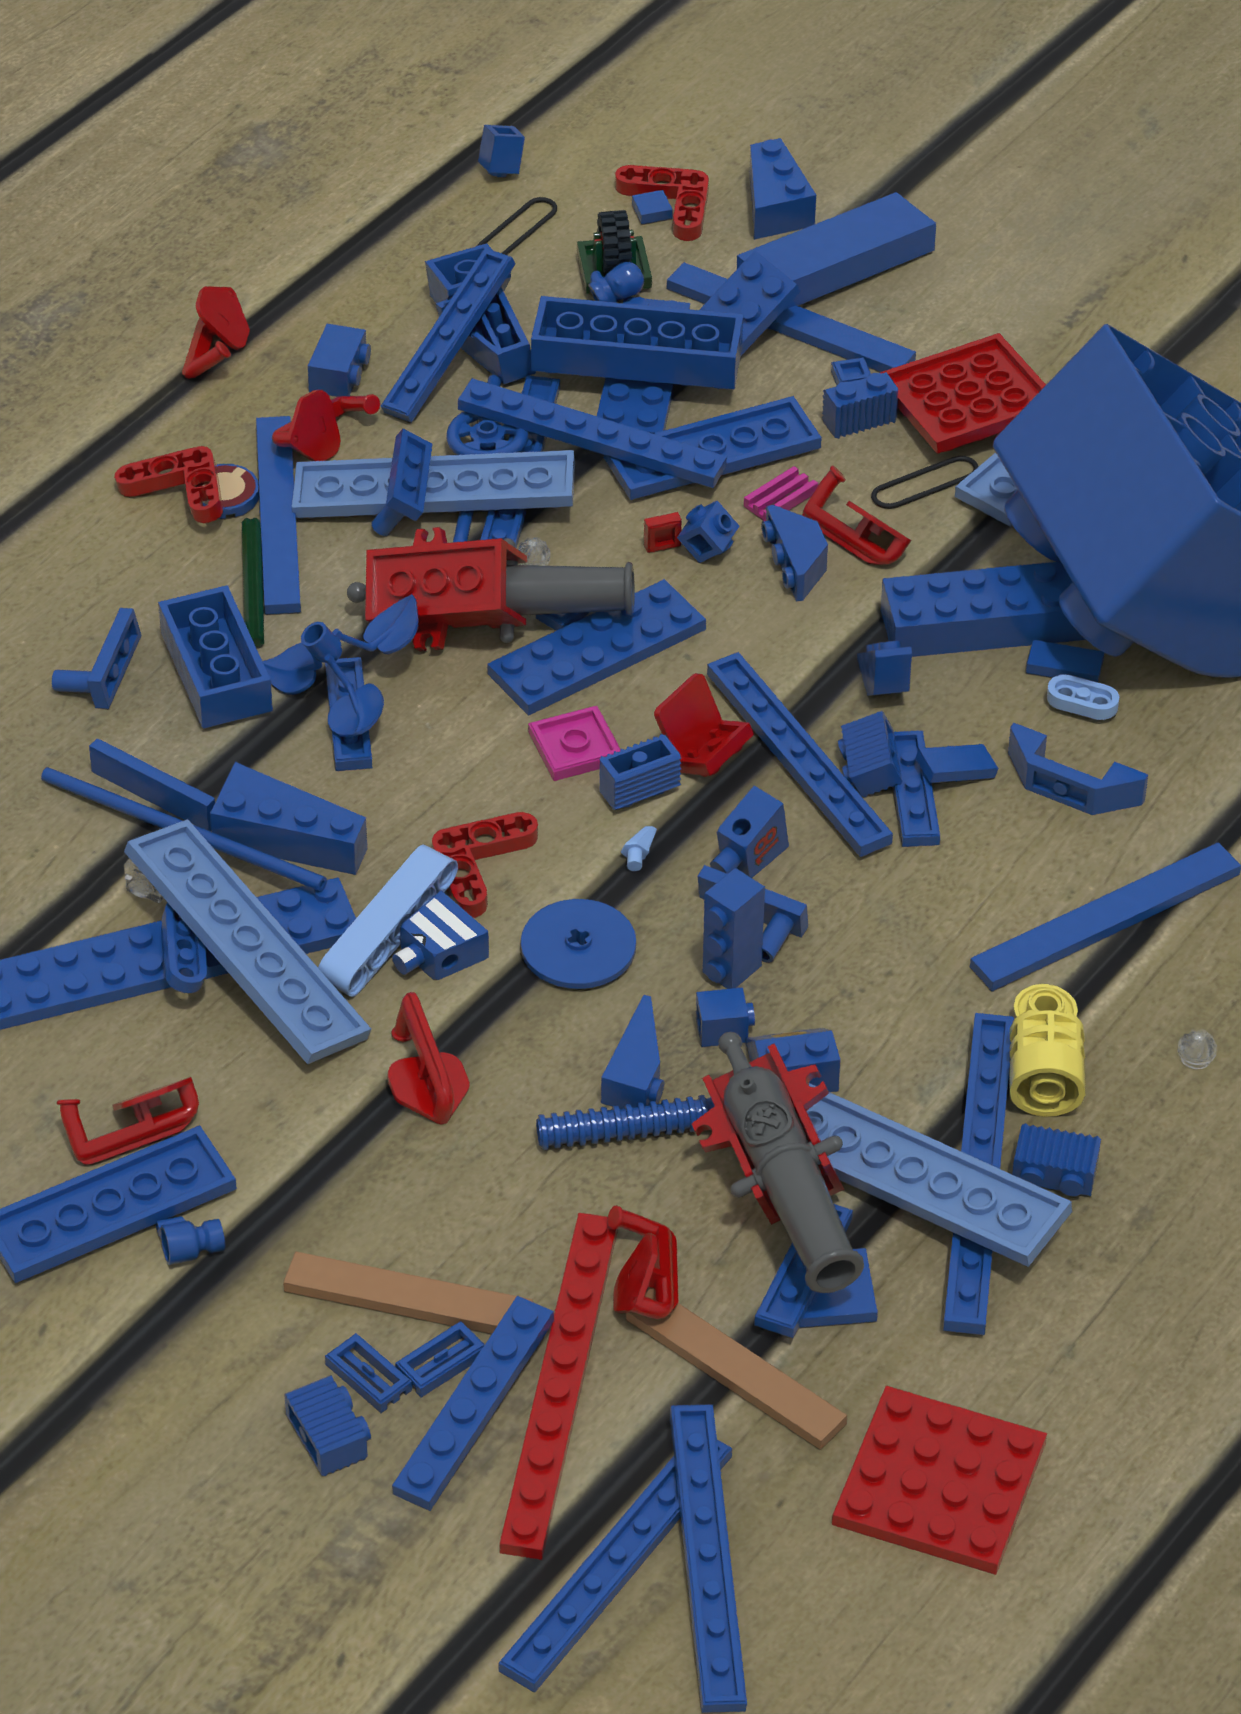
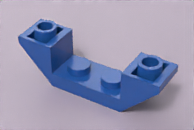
[1008,723,1148,815]

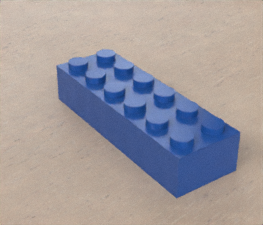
[531,296,744,389]
[881,562,1086,657]

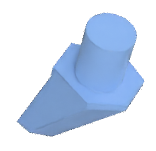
[621,826,657,871]

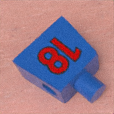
[710,786,789,878]

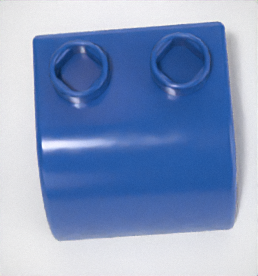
[993,324,1241,678]

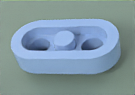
[1047,675,1119,720]

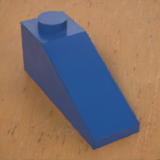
[601,995,665,1109]

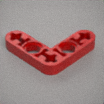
[615,165,709,241]
[114,446,223,523]
[432,812,538,918]

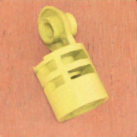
[1010,984,1085,1117]

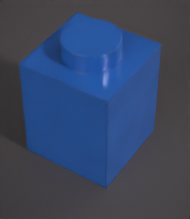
[478,125,525,177]
[696,987,755,1047]

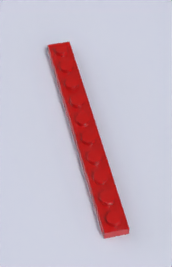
[500,1213,619,1560]

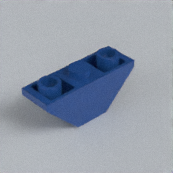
[761,505,828,602]
[857,640,912,696]

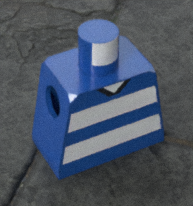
[392,891,489,980]

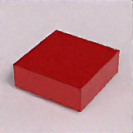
[644,512,682,553]

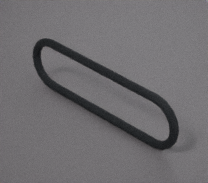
[477,197,557,255]
[871,456,979,509]

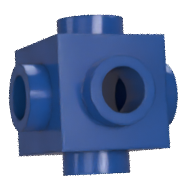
[677,500,739,563]

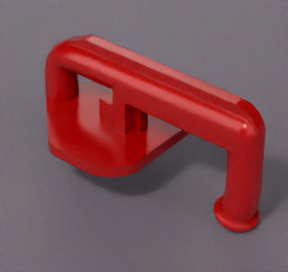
[182,286,250,379]
[272,390,380,461]
[802,465,911,565]
[387,992,470,1124]
[57,1077,199,1165]
[608,1205,679,1319]

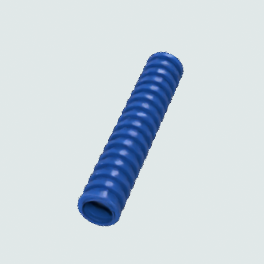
[536,1095,715,1150]

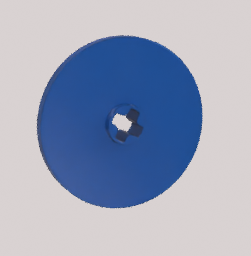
[521,899,636,989]

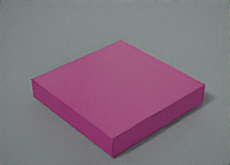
[528,705,621,781]

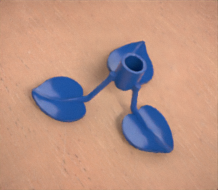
[263,594,418,737]

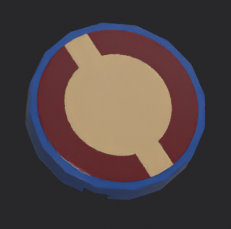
[195,464,259,519]

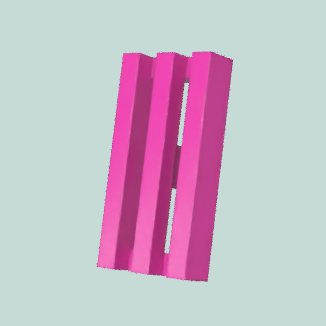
[744,466,818,521]

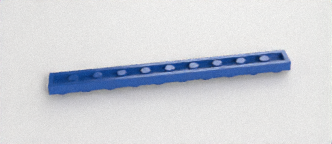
[943,1013,1014,1335]

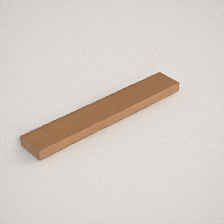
[283,1251,533,1334]
[626,1287,847,1450]

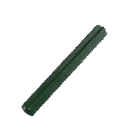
[242,517,264,648]

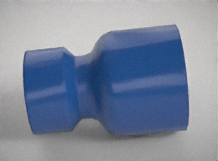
[156,1216,225,1265]

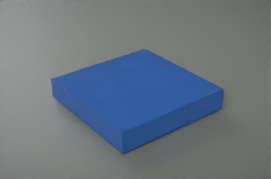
[784,1248,878,1328]

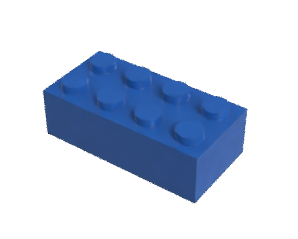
[158,585,273,729]

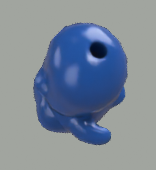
[588,262,644,303]

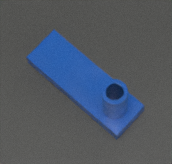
[372,428,432,536]
[52,608,142,709]
[697,865,808,963]

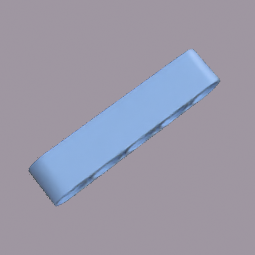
[318,844,458,997]

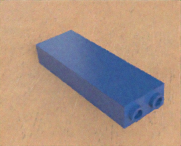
[737,192,936,311]

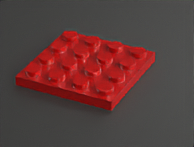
[880,333,1046,454]
[832,1386,1047,1575]

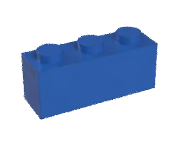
[702,868,765,989]

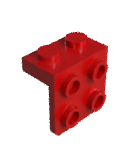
[654,673,754,777]

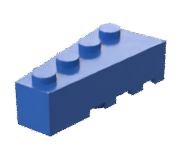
[210,762,368,875]

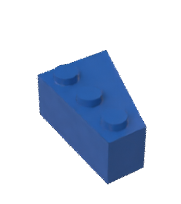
[749,138,816,240]
[435,287,536,384]

